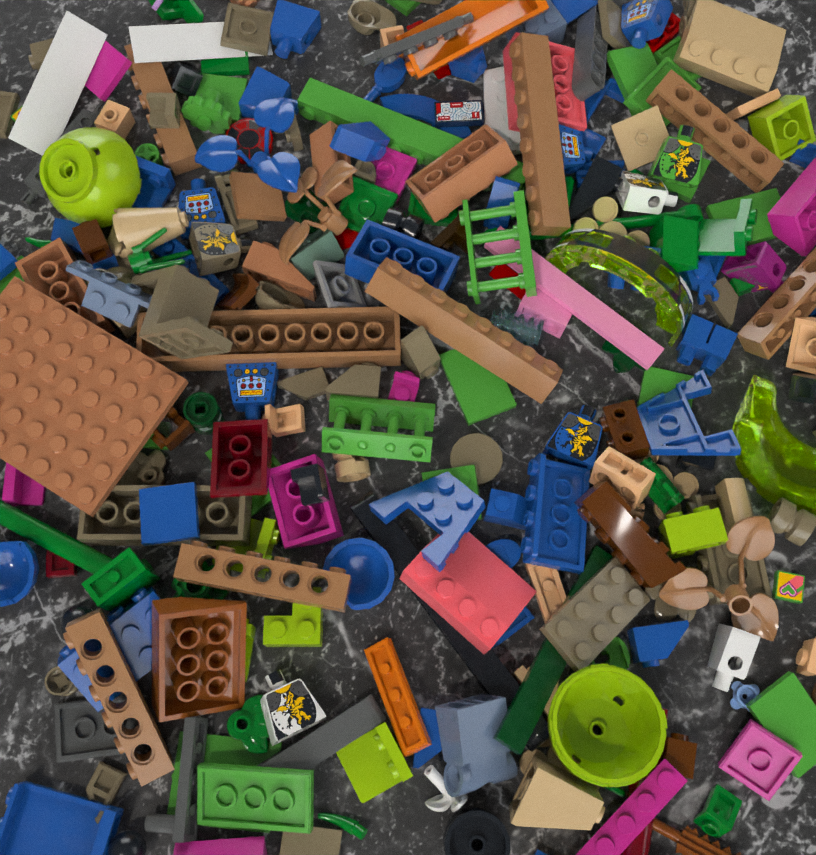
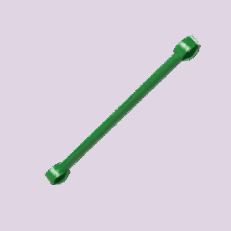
[483,204,703,250]
[0,500,113,574]

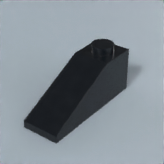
[569,155,623,224]

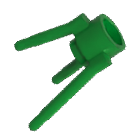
[128,228,192,274]

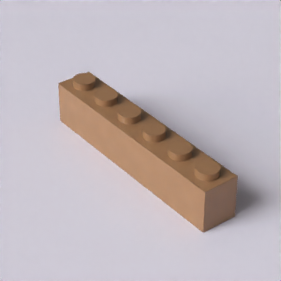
[124,44,202,176]

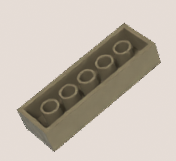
[77,485,252,546]

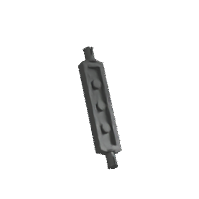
[359,12,474,67]
[20,102,105,207]

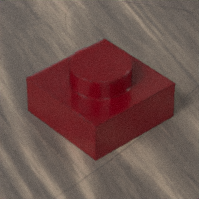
[46,550,77,578]

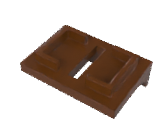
[217,273,260,310]

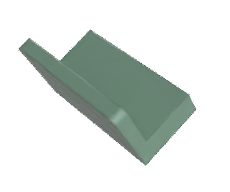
[289,229,344,281]

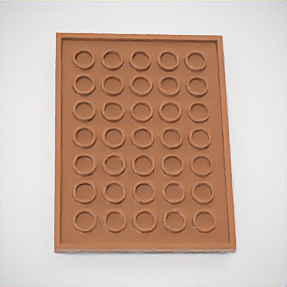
[0,276,188,517]

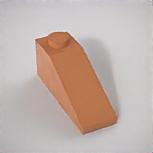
[242,241,316,302]

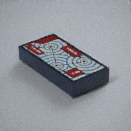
[434,100,484,128]

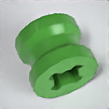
[135,143,163,166]

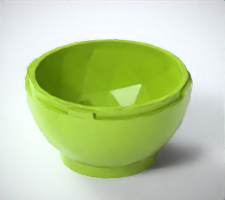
[39,127,142,228]
[548,664,668,787]

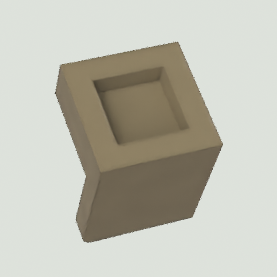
[146,93,181,129]

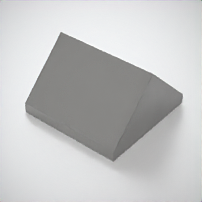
[313,260,367,308]

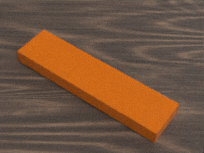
[364,637,432,757]

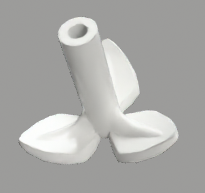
[424,765,468,812]

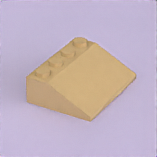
[673,0,786,98]

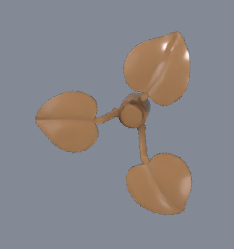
[279,160,358,265]
[659,516,779,641]

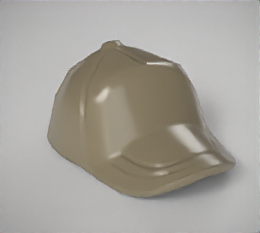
[347,0,397,35]
[255,281,305,310]

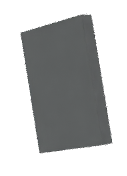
[54,692,145,763]

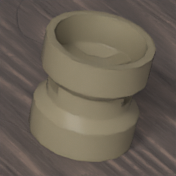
[45,666,78,696]

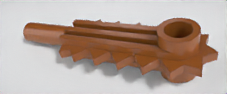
[652,817,741,855]

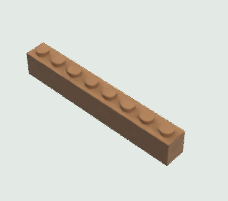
[509,32,571,236]
[364,257,563,404]

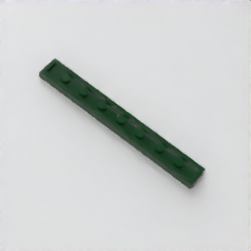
[493,545,614,755]

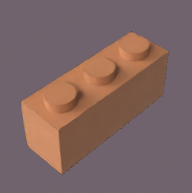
[310,121,354,204]

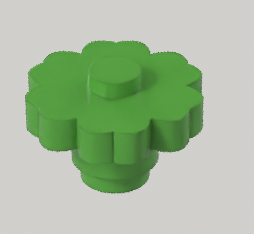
[181,89,232,134]

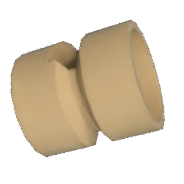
[332,453,371,482]

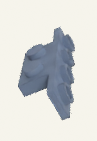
[66,260,153,328]

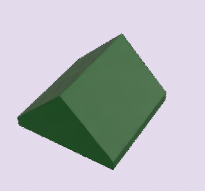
[649,215,699,276]

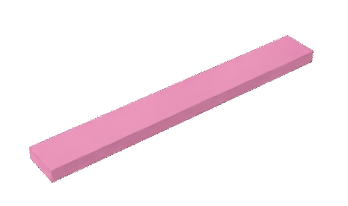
[484,226,664,370]

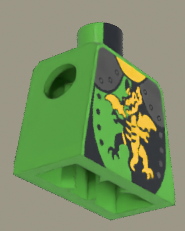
[647,125,703,188]

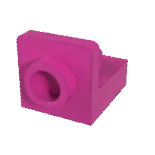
[388,371,420,402]

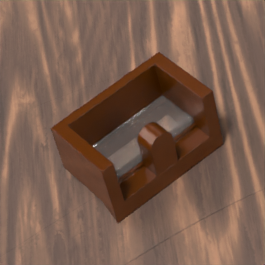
[150,406,195,451]

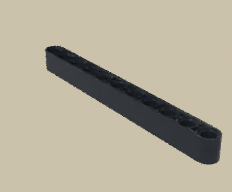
[349,490,550,752]

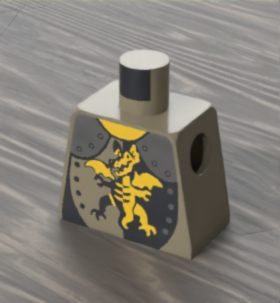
[189,222,252,276]

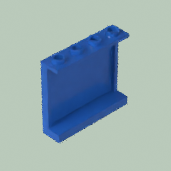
[0,781,124,855]

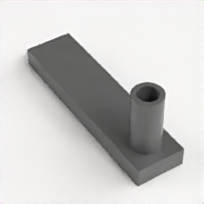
[145,717,208,843]

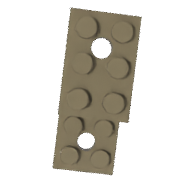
[131,265,233,360]

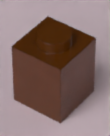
[72,219,113,264]
[662,733,697,779]

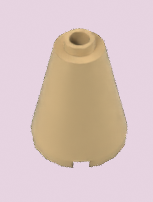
[113,207,189,259]

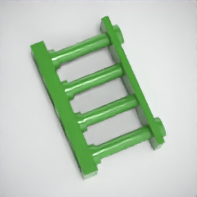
[459,190,537,305]
[322,394,435,462]

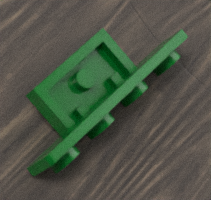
[148,0,204,24]

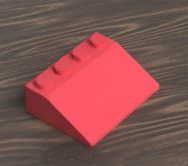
[503,32,587,132]
[399,532,537,654]

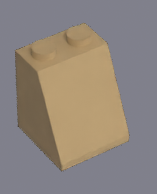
[509,755,605,830]

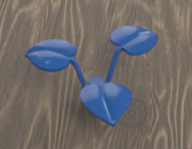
[195,98,300,193]

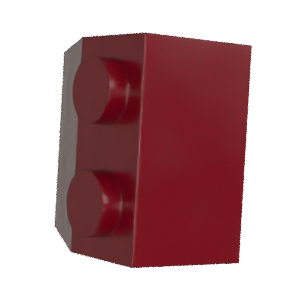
[210,419,272,498]

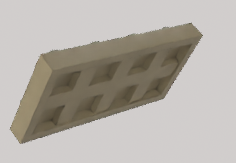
[540,557,650,672]

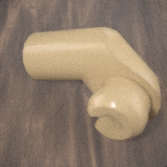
[107,225,126,258]

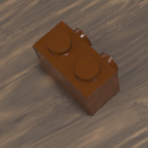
[598,399,650,460]

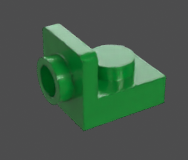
[693,784,742,838]

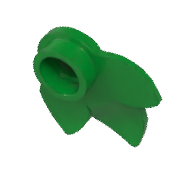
[227,695,269,754]

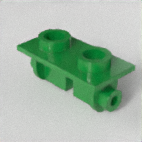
[640,457,684,514]

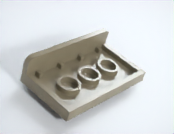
[686,490,772,606]

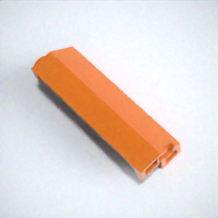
[394,0,549,80]

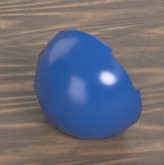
[323,538,395,610]
[0,541,39,607]

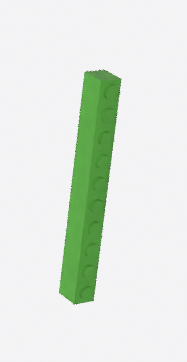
[297,78,526,192]

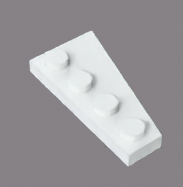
[483,66,522,155]

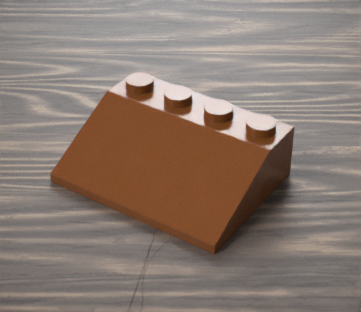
[152,597,247,722]

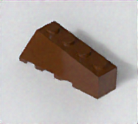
[574,481,687,588]

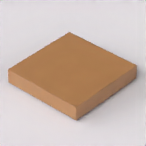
[229,171,287,222]

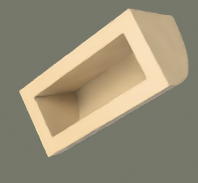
[715,478,753,533]

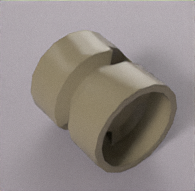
[767,497,816,547]

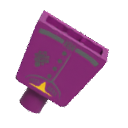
[721,241,786,294]

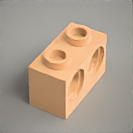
[589,446,656,510]

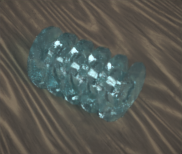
[490,308,544,348]

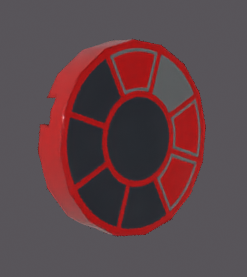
[226,118,273,164]

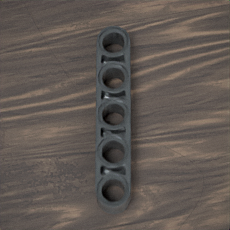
[572,4,608,101]
[257,693,386,770]

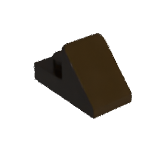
[431,215,468,255]

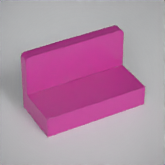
[2,462,46,506]

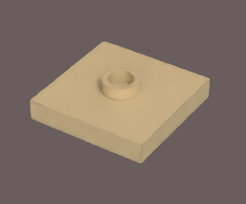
[611,105,669,172]

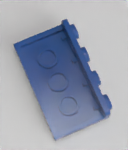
[520,453,590,574]
[57,586,161,712]

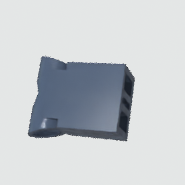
[435,693,518,797]

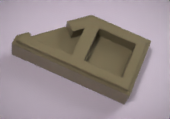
[704,277,739,329]
[277,366,329,401]
[86,761,127,824]

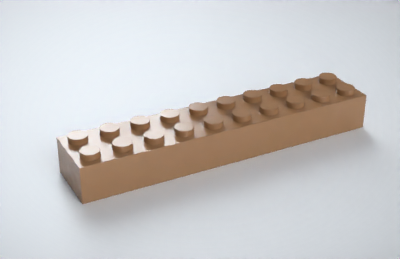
[136,307,401,372]

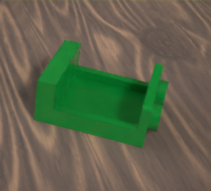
[81,547,161,612]

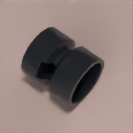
[381,206,424,240]

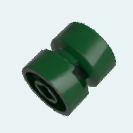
[183,392,224,435]

